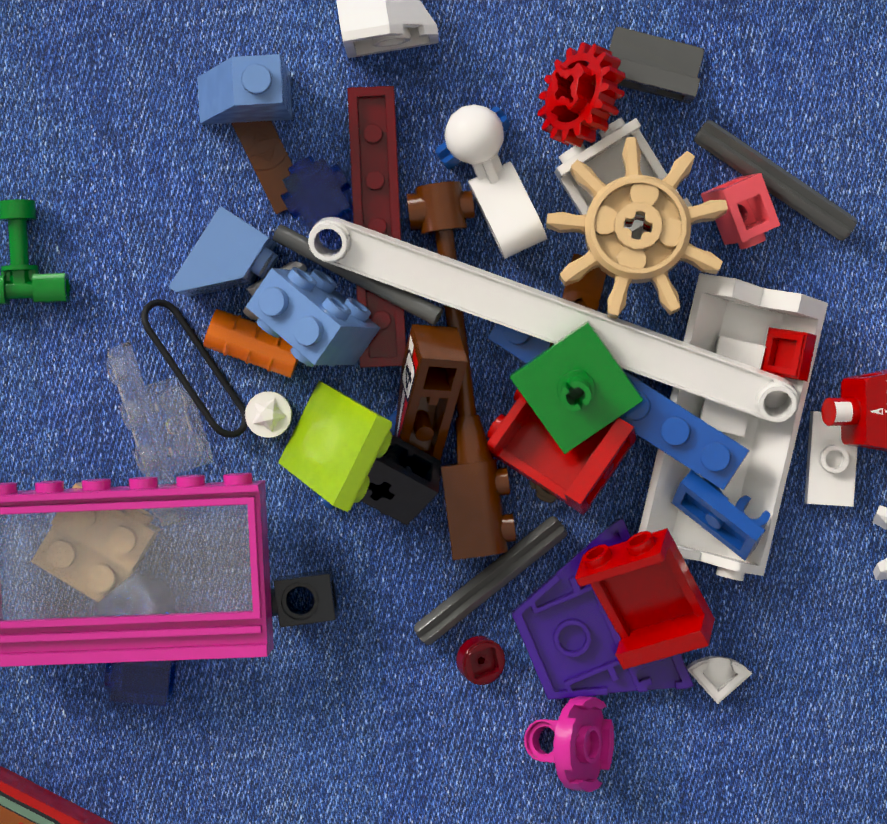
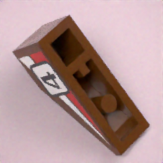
[394,324,468,460]

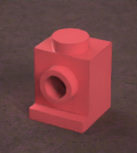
[701,173,780,249]

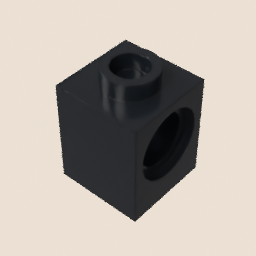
[271,569,338,627]

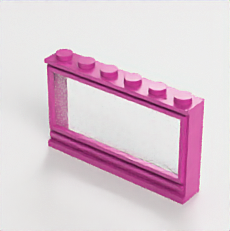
[0,473,274,667]

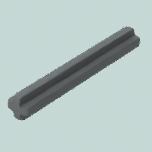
[694,120,858,241]
[414,516,568,645]

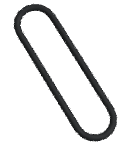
[141,299,248,438]

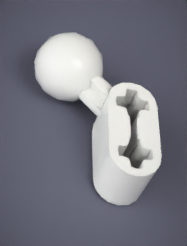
[445,104,547,259]

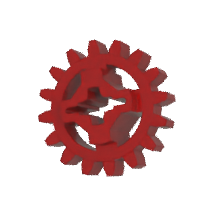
[538,42,626,147]

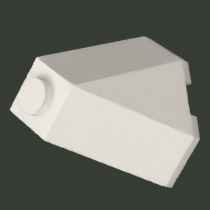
[336,0,439,58]

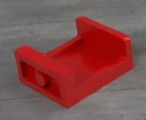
[487,388,636,515]
[575,528,715,670]

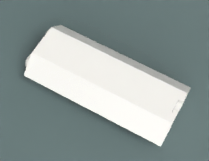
[638,273,828,581]

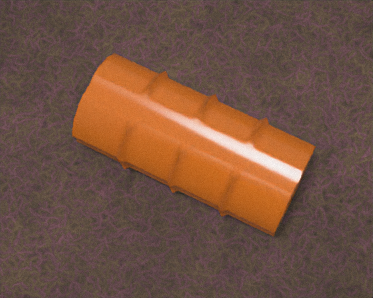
[203,309,299,378]

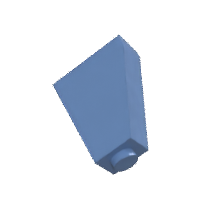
[197,54,293,125]

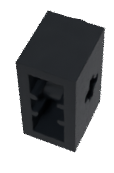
[361,435,441,525]

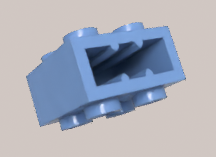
[245,267,380,367]

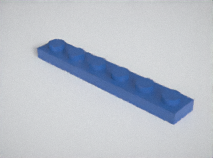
[487,323,750,490]

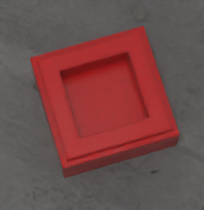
[761,327,817,382]

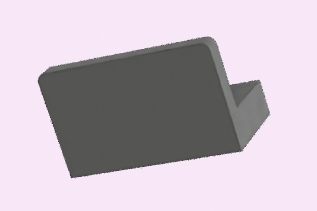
[609,27,704,104]

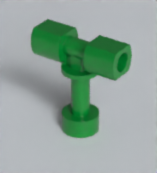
[0,199,70,305]

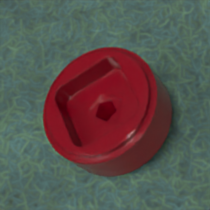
[456,636,505,685]

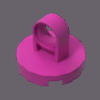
[524,696,614,792]

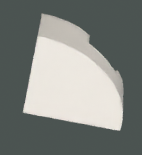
[686,656,752,704]

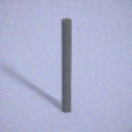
[273,224,443,326]

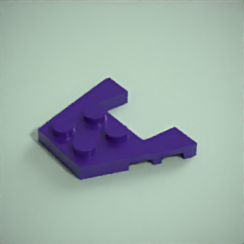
[511,518,694,700]

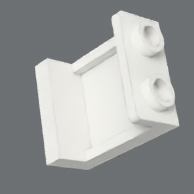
[554,117,692,239]

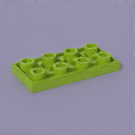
[278,381,392,512]

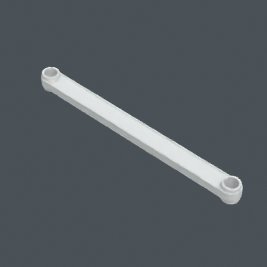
[308,217,798,422]

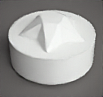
[245,391,293,438]

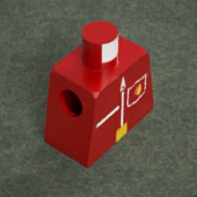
[821,369,887,452]

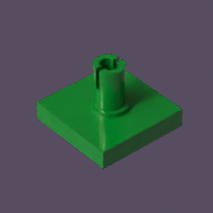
[510,321,643,454]

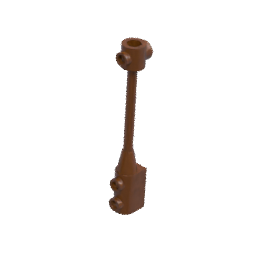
[406,181,516,560]

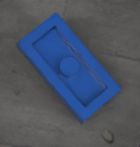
[671,470,770,560]

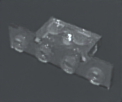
[106,341,214,526]

